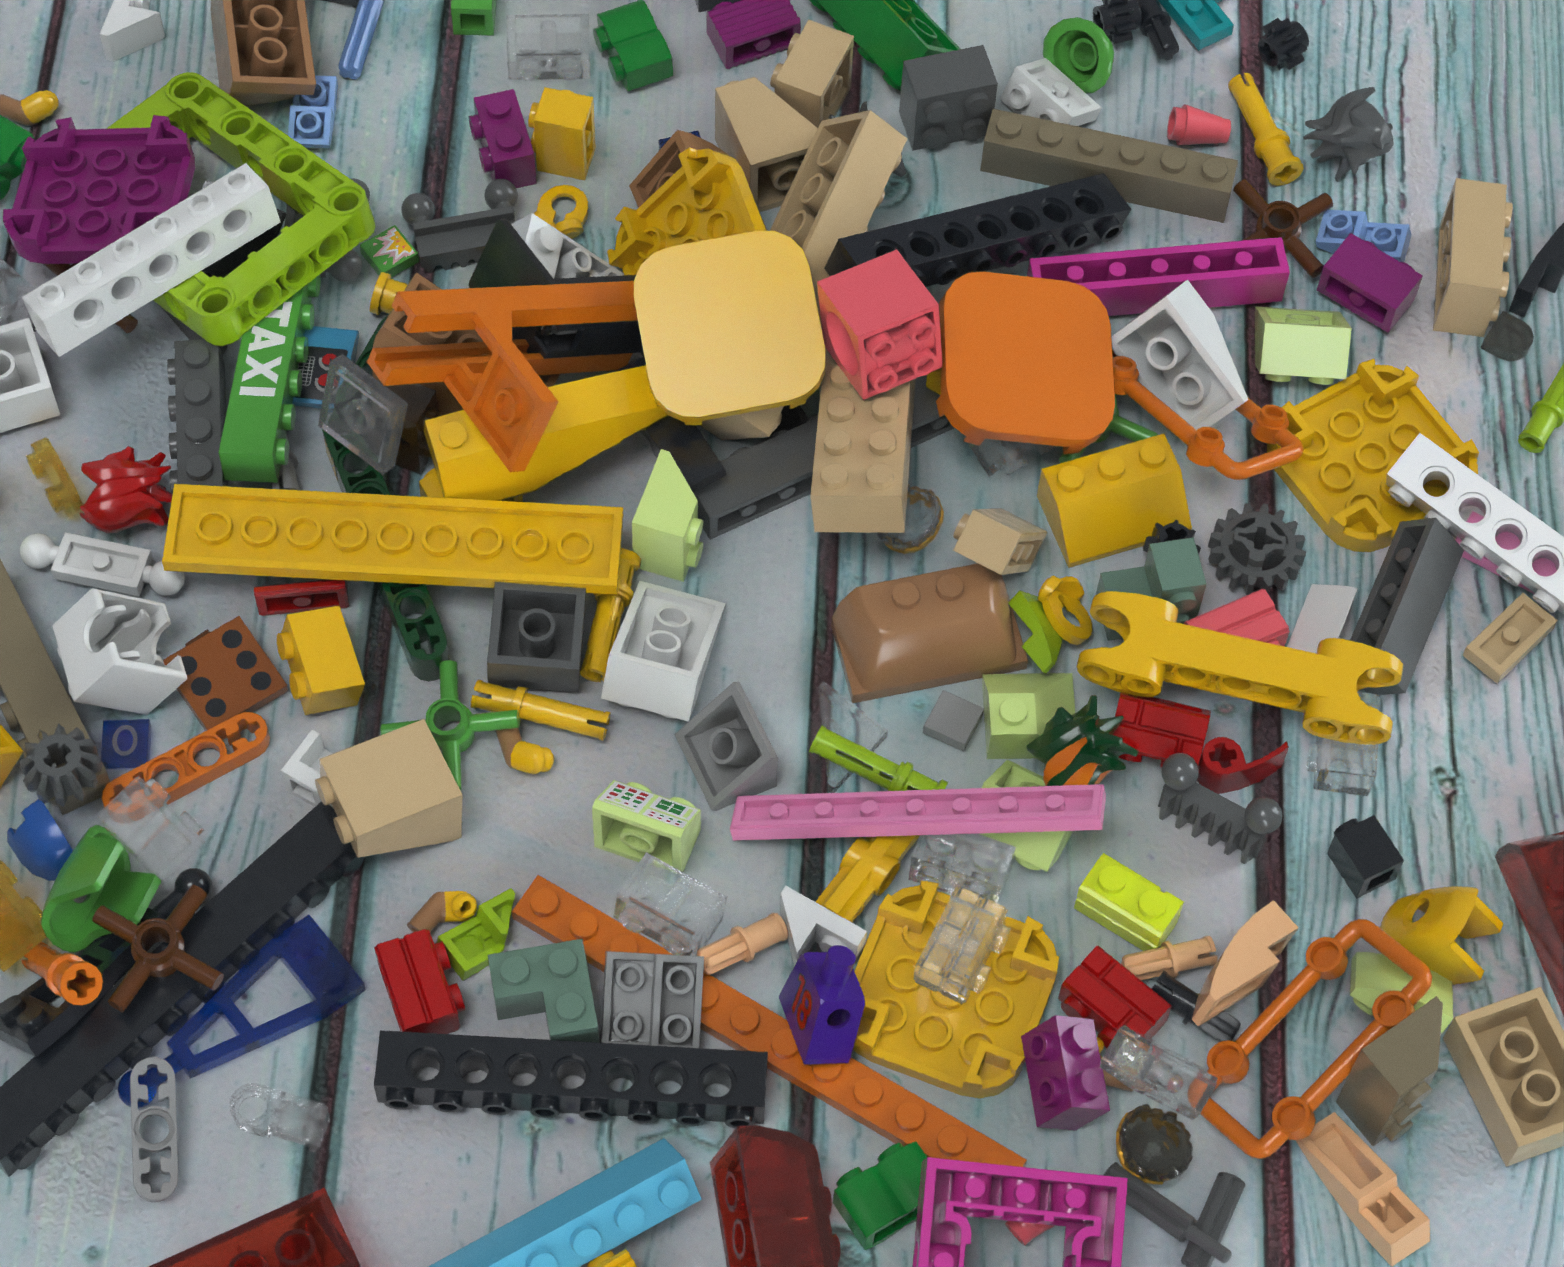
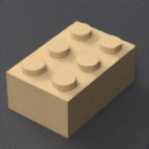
[1433,178,1513,337]
[1443,987,1564,1167]

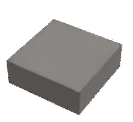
[923,690,984,752]

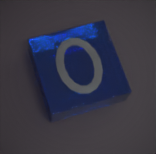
[101,719,151,769]

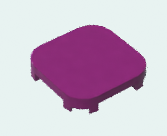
[3,115,195,264]

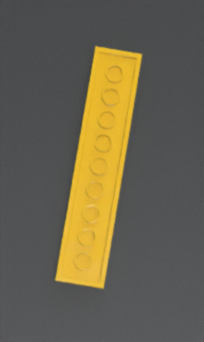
[162,484,624,595]

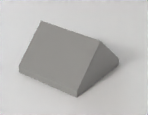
[674,682,778,810]

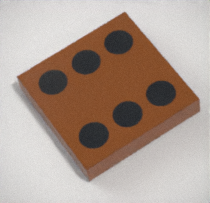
[163,616,288,731]

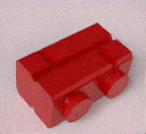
[1112,692,1211,768]
[374,929,465,1034]
[1058,946,1172,1059]

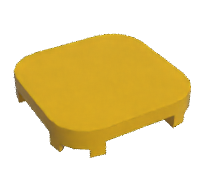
[607,147,766,275]
[634,231,826,425]
[1267,359,1479,552]
[853,880,1059,1099]

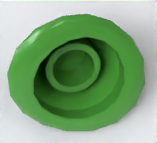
[1043,17,1114,94]

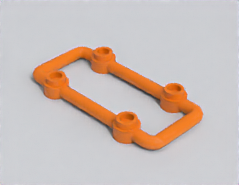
[1112,350,1304,480]
[1190,919,1432,1159]

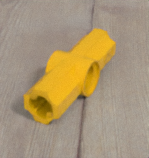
[815,835,920,923]

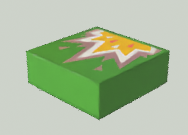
[360,225,419,277]

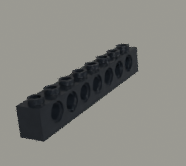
[824,173,1131,287]
[374,1030,768,1129]

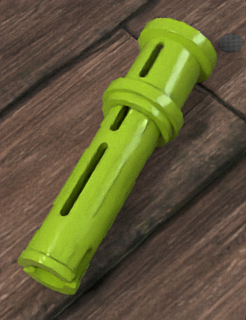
[809,726,948,791]

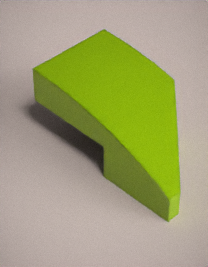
[1008,590,1063,674]
[436,888,515,981]

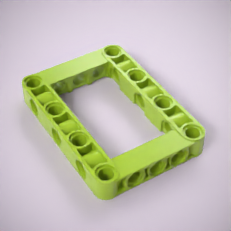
[106,72,376,346]

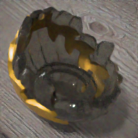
[1116,1104,1193,1185]

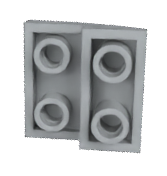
[600,951,704,1048]

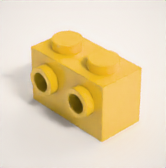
[528,87,596,181]
[277,606,365,715]

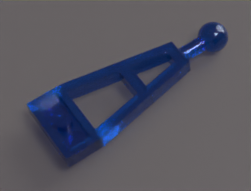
[118,914,365,1108]

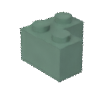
[1096,537,1207,641]
[488,939,599,1043]

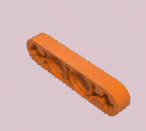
[102,712,270,824]

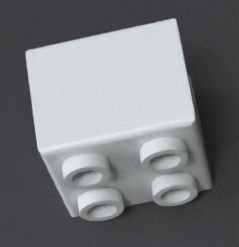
[52,588,187,715]

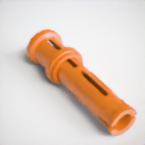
[21,941,103,1006]

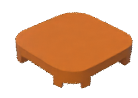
[936,272,1115,454]

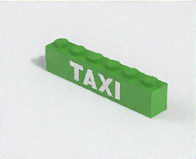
[218,275,321,483]

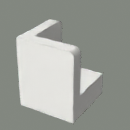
[281,730,333,807]

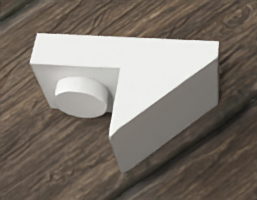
[100,0,165,61]
[780,885,867,966]

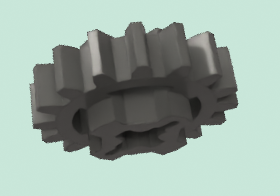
[1208,503,1306,595]

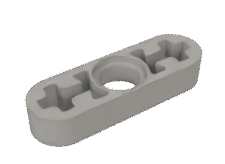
[130,1057,178,1202]

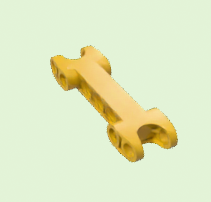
[1076,591,1403,745]

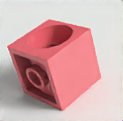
[817,249,943,400]

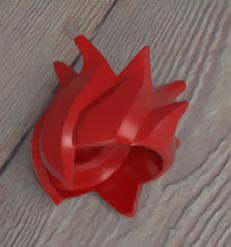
[80,446,173,533]

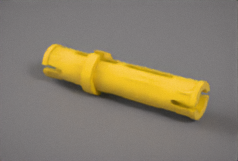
[471,679,611,741]

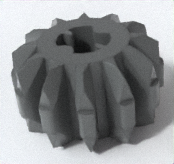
[19,723,102,807]

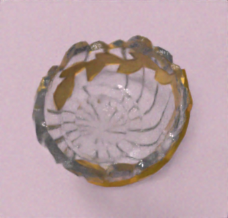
[877,484,944,554]

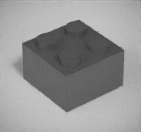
[899,45,998,151]
[487,582,586,692]

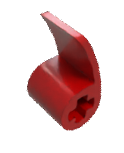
[1197,737,1289,794]

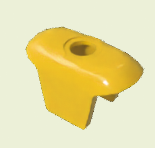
[1380,886,1503,985]

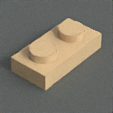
[1463,593,1558,684]

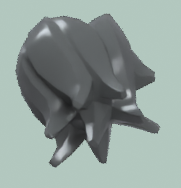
[1303,87,1394,182]

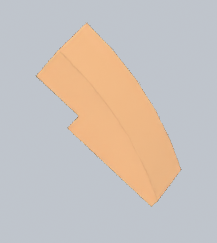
[1192,900,1298,1026]
[1296,1112,1430,1267]

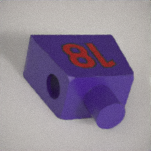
[779,945,865,1064]

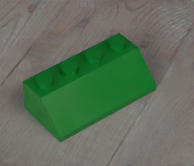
[809,0,960,91]

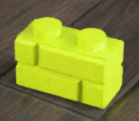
[1074,853,1184,951]

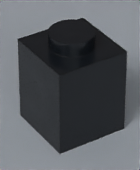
[1327,815,1404,899]

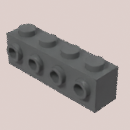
[167,339,228,494]
[1350,518,1464,696]

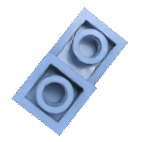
[288,75,338,148]
[1316,210,1412,262]

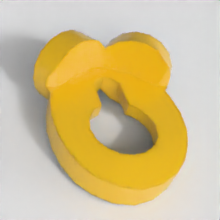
[534,185,588,239]
[1038,575,1093,645]

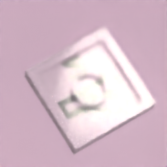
[318,354,408,475]

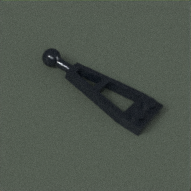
[0,868,212,1057]

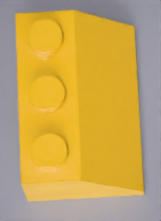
[1037,434,1192,568]

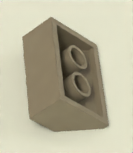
[1336,996,1443,1146]

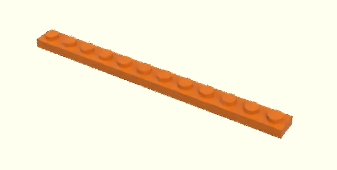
[512,875,1027,1167]

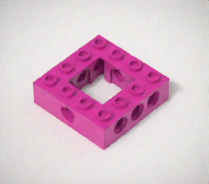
[912,1157,1128,1267]

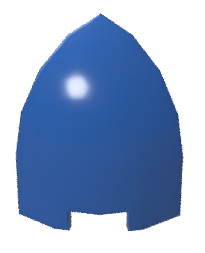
[7,799,73,881]

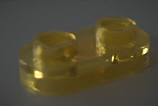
[26,437,83,517]

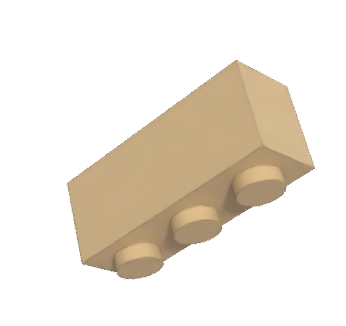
[953,508,1048,575]

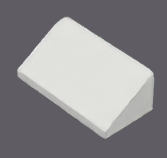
[1287,584,1358,653]

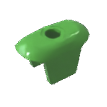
[40,824,161,953]

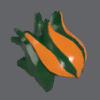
[1026,695,1138,786]

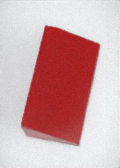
[254,579,349,616]

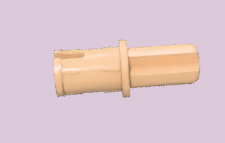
[697,913,788,975]
[1121,936,1217,980]

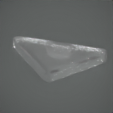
[818,681,888,793]

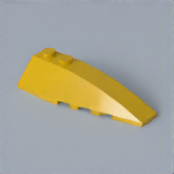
[424,365,668,501]

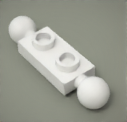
[20,532,185,597]

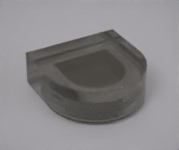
[1481,311,1534,361]

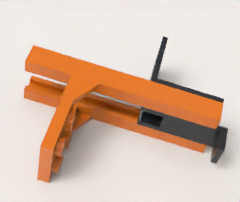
[367,219,645,472]

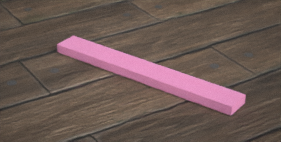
[730,784,1106,841]

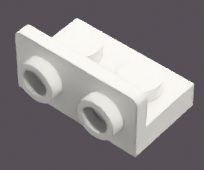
[1001,58,1102,126]

